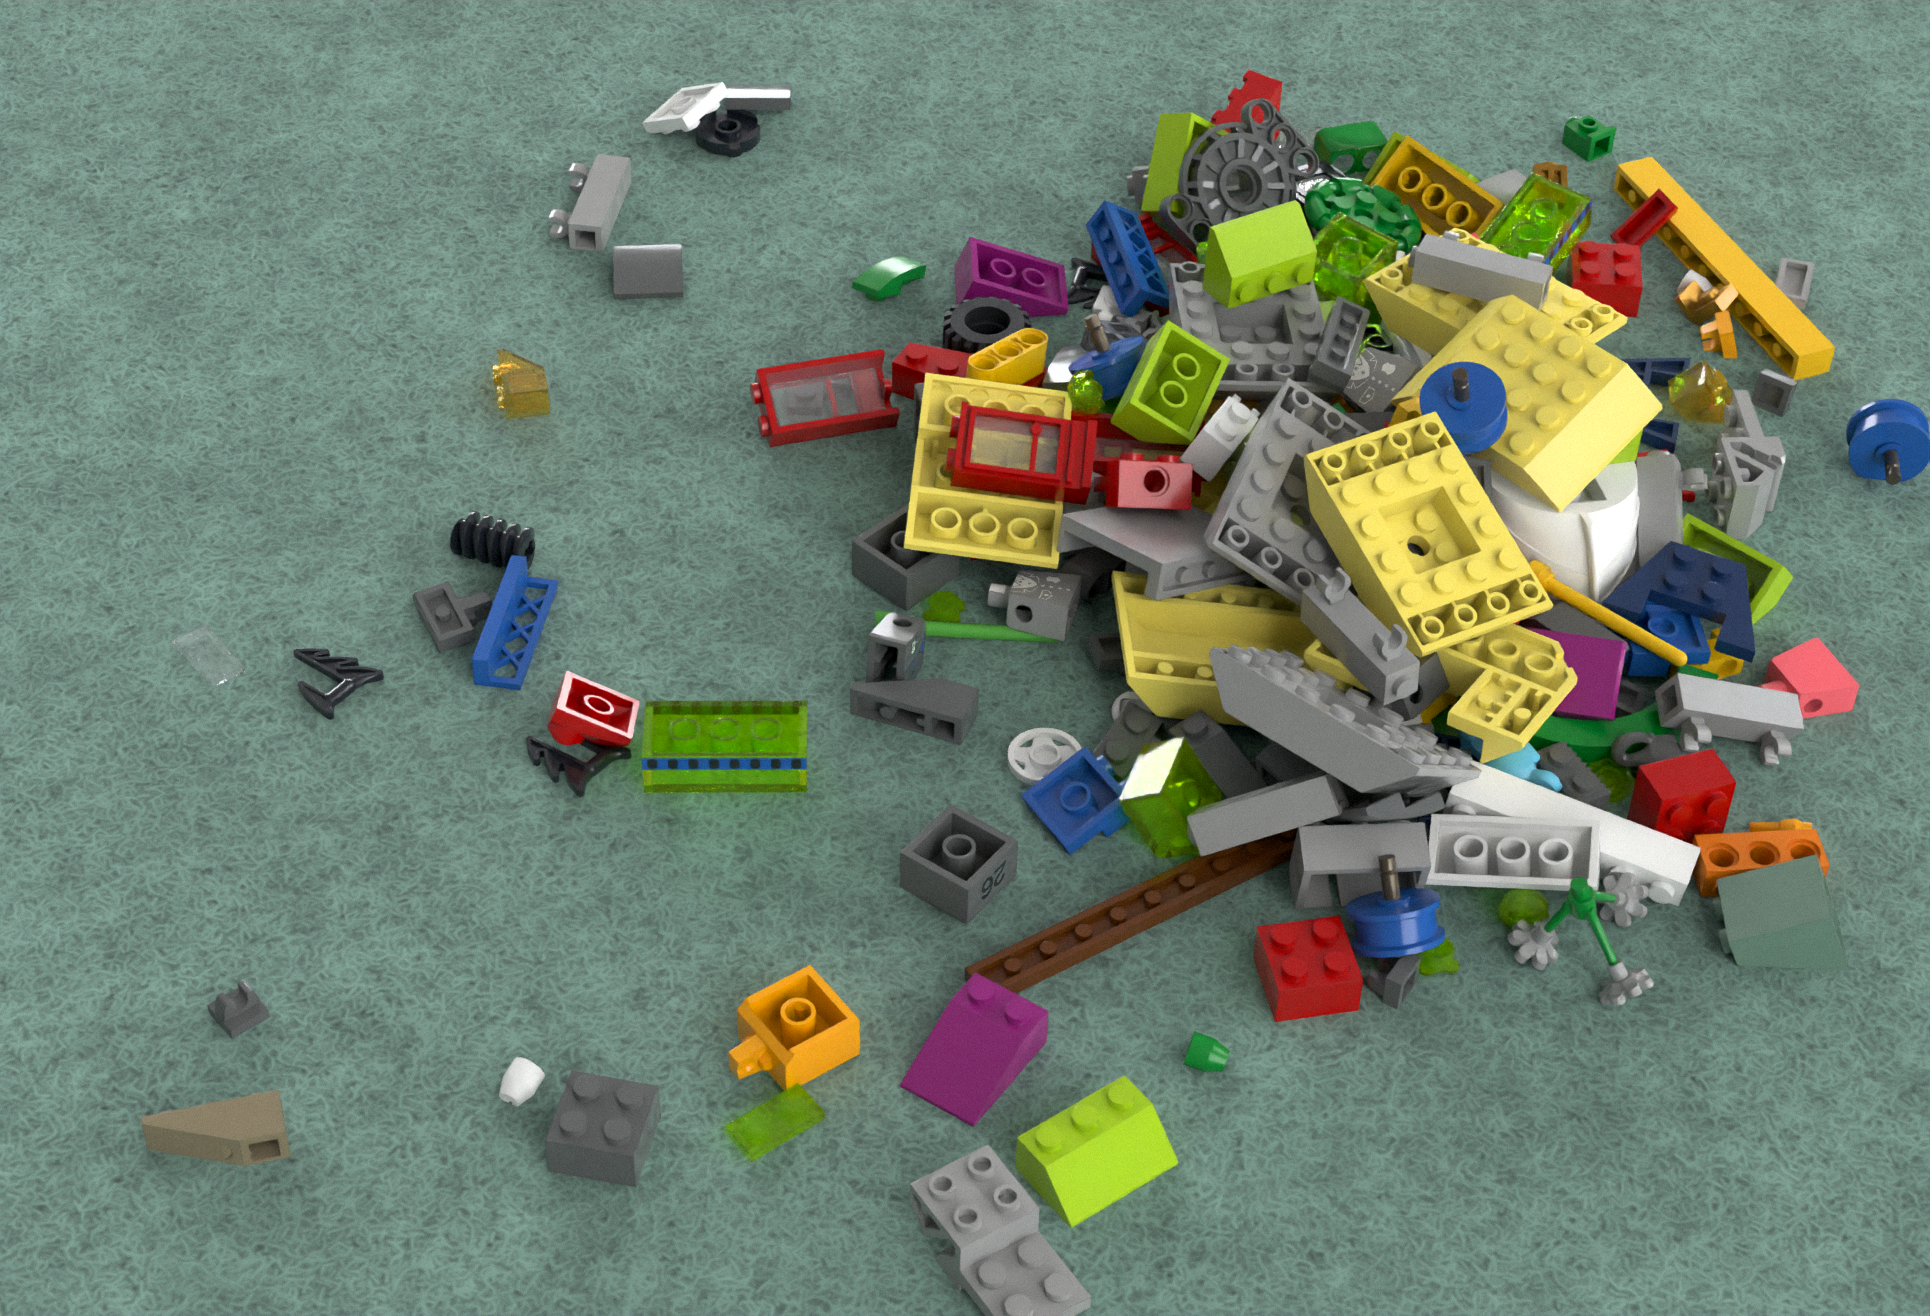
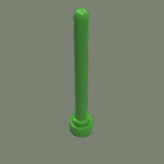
[874,610,1058,643]

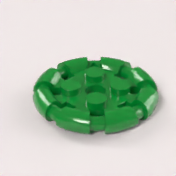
[1304,177,1422,258]

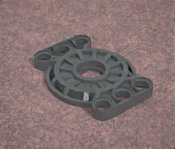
[1159,98,1319,264]

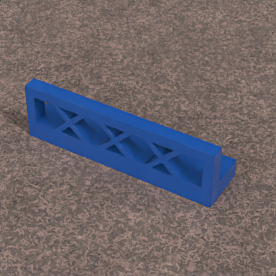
[1086,200,1169,317]
[472,555,559,690]

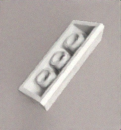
[1426,814,1601,891]

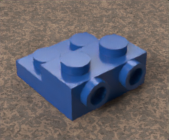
[1607,600,1711,677]
[1021,746,1139,855]

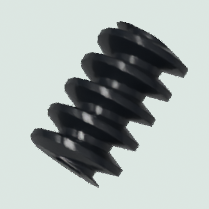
[450,511,535,569]

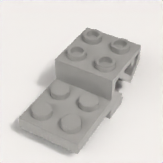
[1704,390,1786,539]
[910,1145,1091,1316]

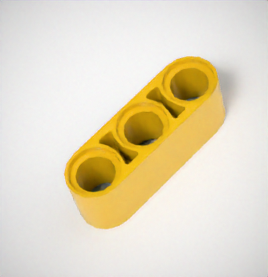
[966,328,1048,385]

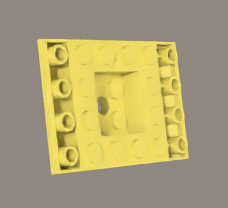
[1365,227,1628,356]
[1304,411,1554,657]

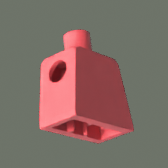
[1756,637,1860,718]

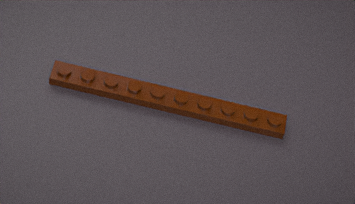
[965,824,1309,993]

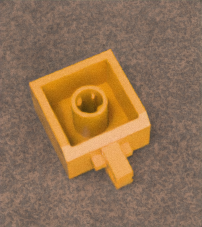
[728,965,860,1094]

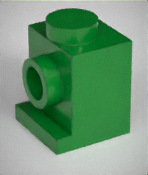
[1562,115,1616,162]

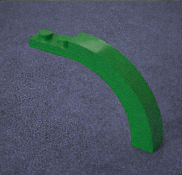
[1456,664,1719,771]

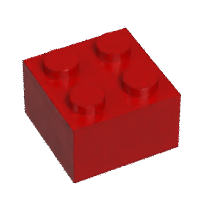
[1566,240,1643,317]
[1627,748,1737,844]
[1253,915,1363,1022]

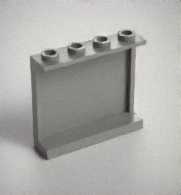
[1057,505,1257,601]

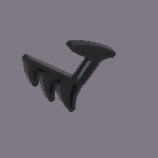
[1067,258,1108,309]
[293,648,384,720]
[526,736,632,797]

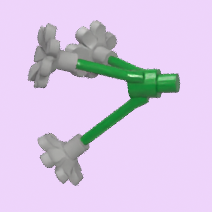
[1507,872,1654,1006]

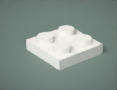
[642,82,729,135]

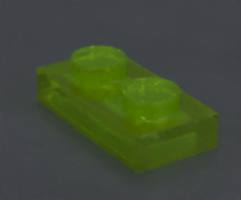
[725,1083,825,1162]

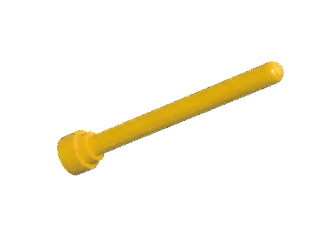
[1529,559,1687,667]

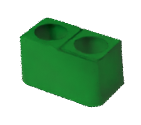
[1313,121,1388,177]

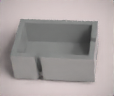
[1289,820,1431,909]

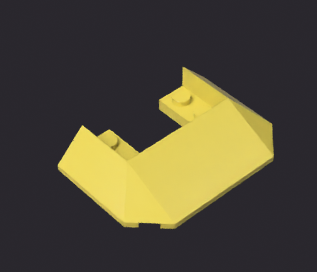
[1303,595,1578,764]

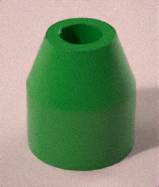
[1183,1031,1230,1072]

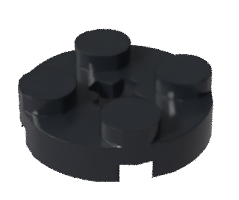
[696,110,760,157]

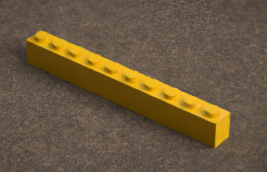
[1613,157,1835,381]

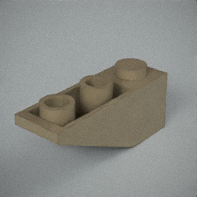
[141,1090,291,1166]

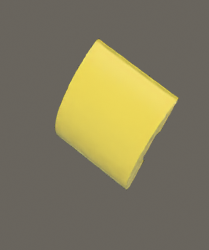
[904,373,1073,569]

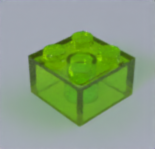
[1313,211,1398,307]
[1118,737,1223,859]

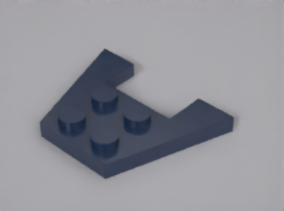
[1620,357,1691,454]
[1602,541,1755,663]

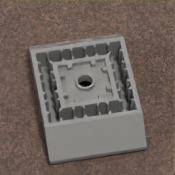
[1169,261,1338,402]
[1203,378,1371,607]
[1209,644,1482,794]

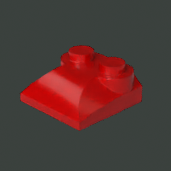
[547,671,640,747]

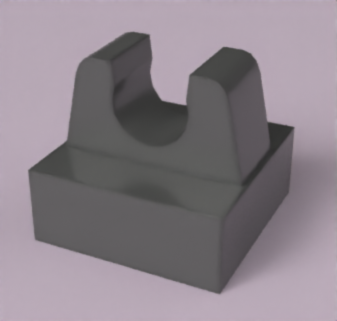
[1751,369,1798,417]
[1367,954,1421,1009]
[207,981,270,1039]

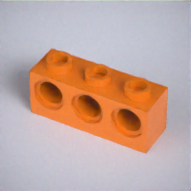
[1692,829,1830,897]

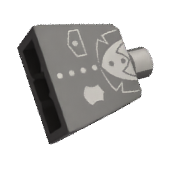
[1341,347,1421,413]
[988,570,1082,641]

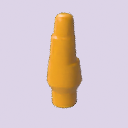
[1749,818,1812,832]

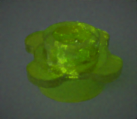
[923,591,966,623]
[1415,937,1460,976]

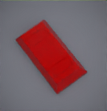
[1610,189,1678,248]

